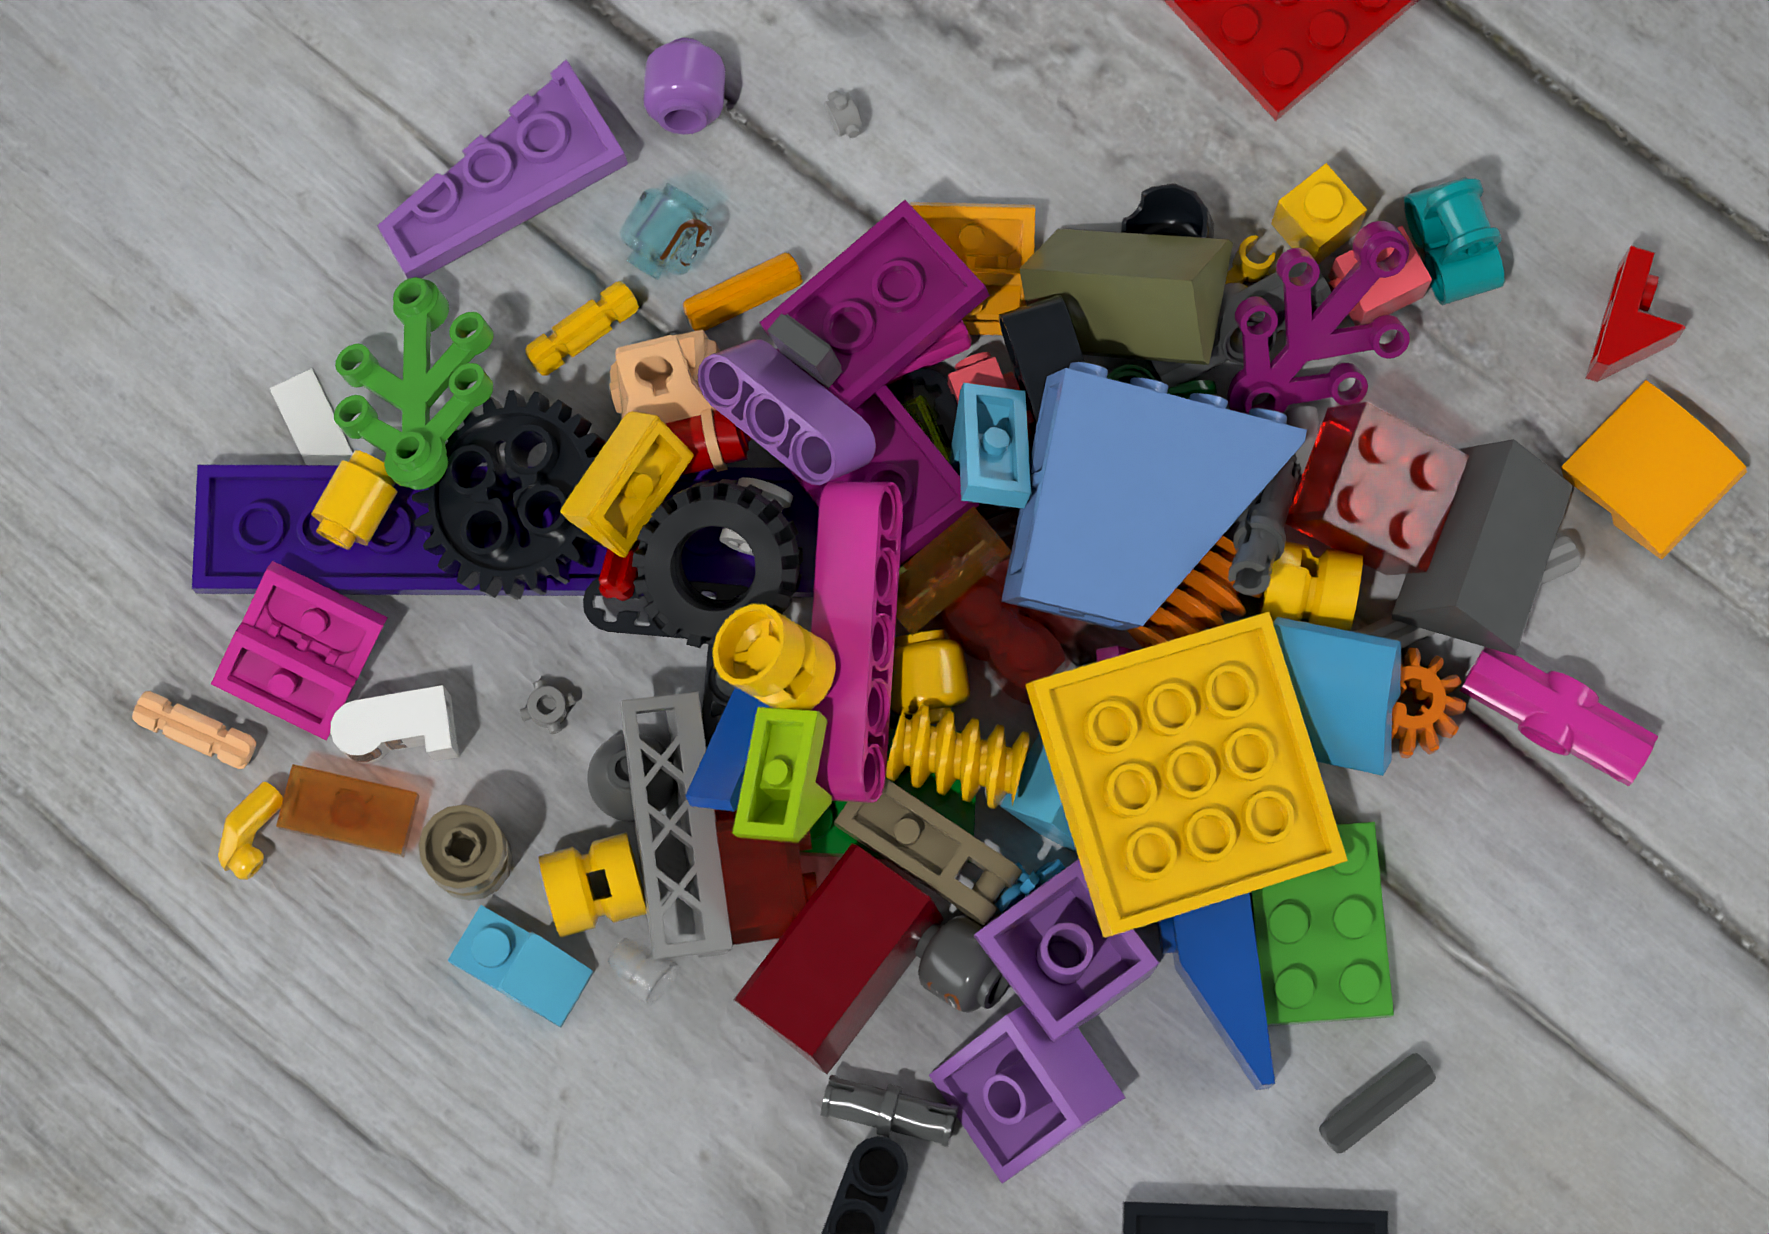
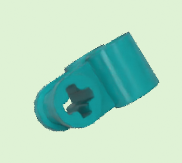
[1404,177,1505,305]

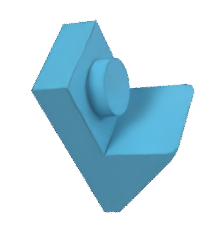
[948,383,1031,509]
[447,905,594,1028]

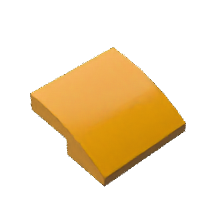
[910,202,1035,335]
[1561,380,1747,560]

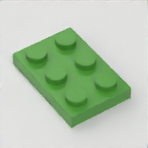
[1249,822,1394,1026]

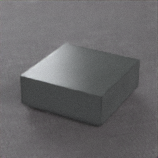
[767,313,843,389]

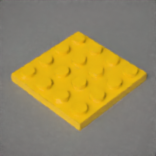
[1025,612,1348,938]

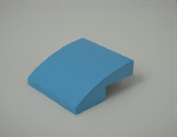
[1273,617,1401,776]

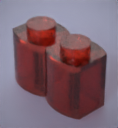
[941,571,1066,705]

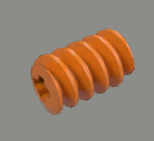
[1127,535,1264,648]

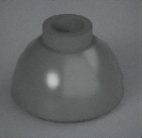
[587,733,676,822]

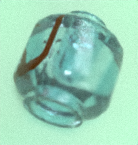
[620,182,713,280]

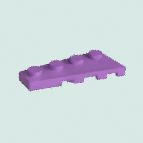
[377,59,628,279]

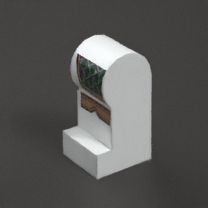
[330,685,460,764]

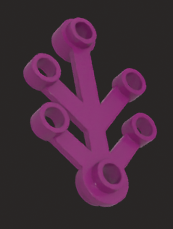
[1227,221,1410,415]

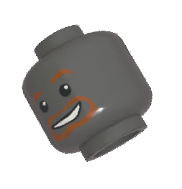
[915,916,1010,1013]

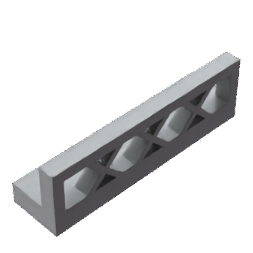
[620,691,733,960]

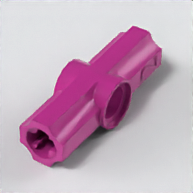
[1459,647,1658,786]

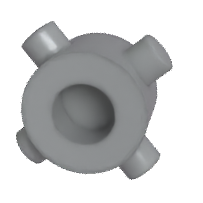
[825,91,863,138]
[520,679,575,734]

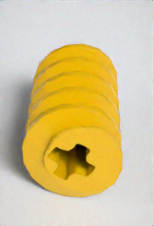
[886,704,1030,809]

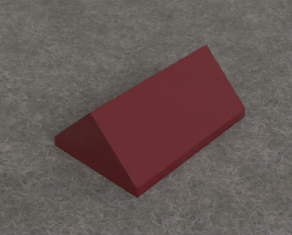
[733,843,944,1075]

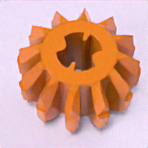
[1392,648,1466,758]

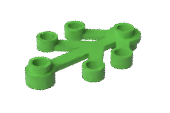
[334,277,494,490]

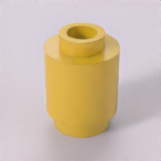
[311,450,397,550]

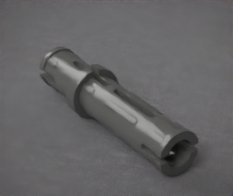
[1228,455,1301,595]

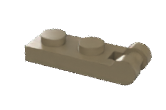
[834,778,1022,926]

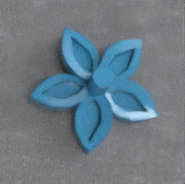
[995,859,1065,913]

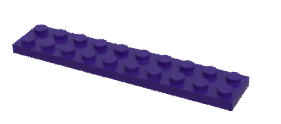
[192,465,819,597]

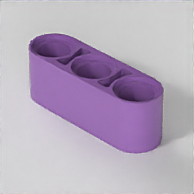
[698,339,875,485]

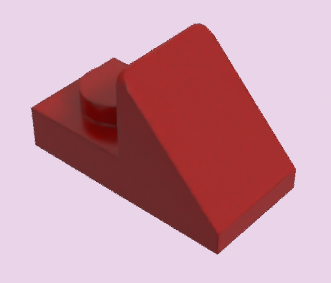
[1585,246,1686,382]

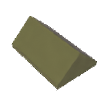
[1020,229,1233,365]

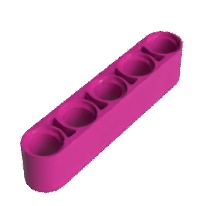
[811,481,903,803]

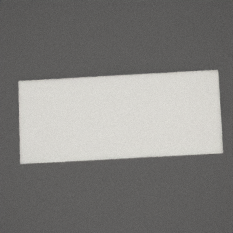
[269,368,353,465]

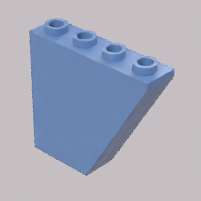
[1001,362,1307,630]

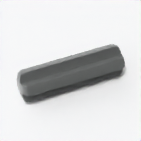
[1319,1053,1436,1154]

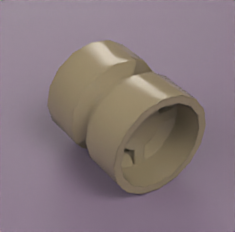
[418,804,513,901]

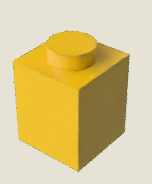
[1271,163,1367,264]

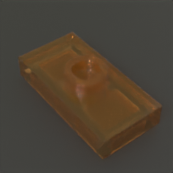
[896,506,1012,636]
[276,764,420,858]

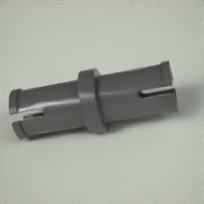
[821,1075,958,1147]

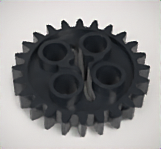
[412,390,606,600]

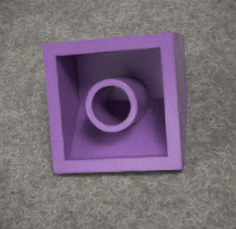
[974,859,1159,1042]
[929,1004,1126,1184]

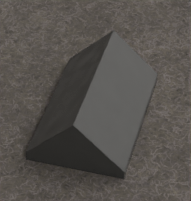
[1392,439,1573,656]

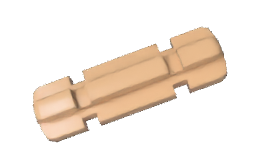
[132,691,256,769]

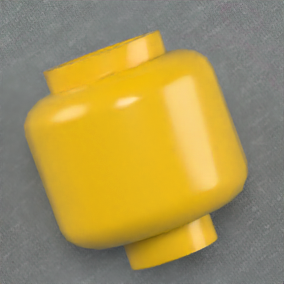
[890,630,970,724]

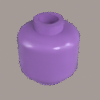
[643,38,725,135]

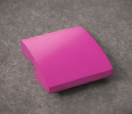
[211,561,388,741]

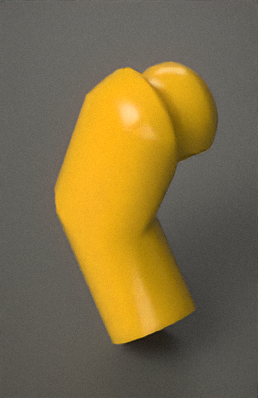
[218,782,285,880]

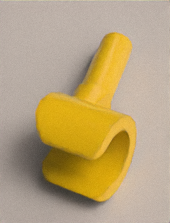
[1225,235,1276,284]

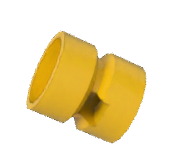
[1259,541,1363,631]
[712,604,836,710]
[539,832,647,938]

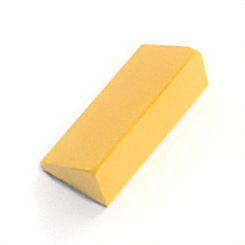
[560,411,694,557]

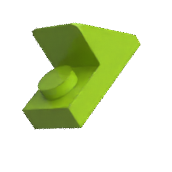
[732,707,832,842]

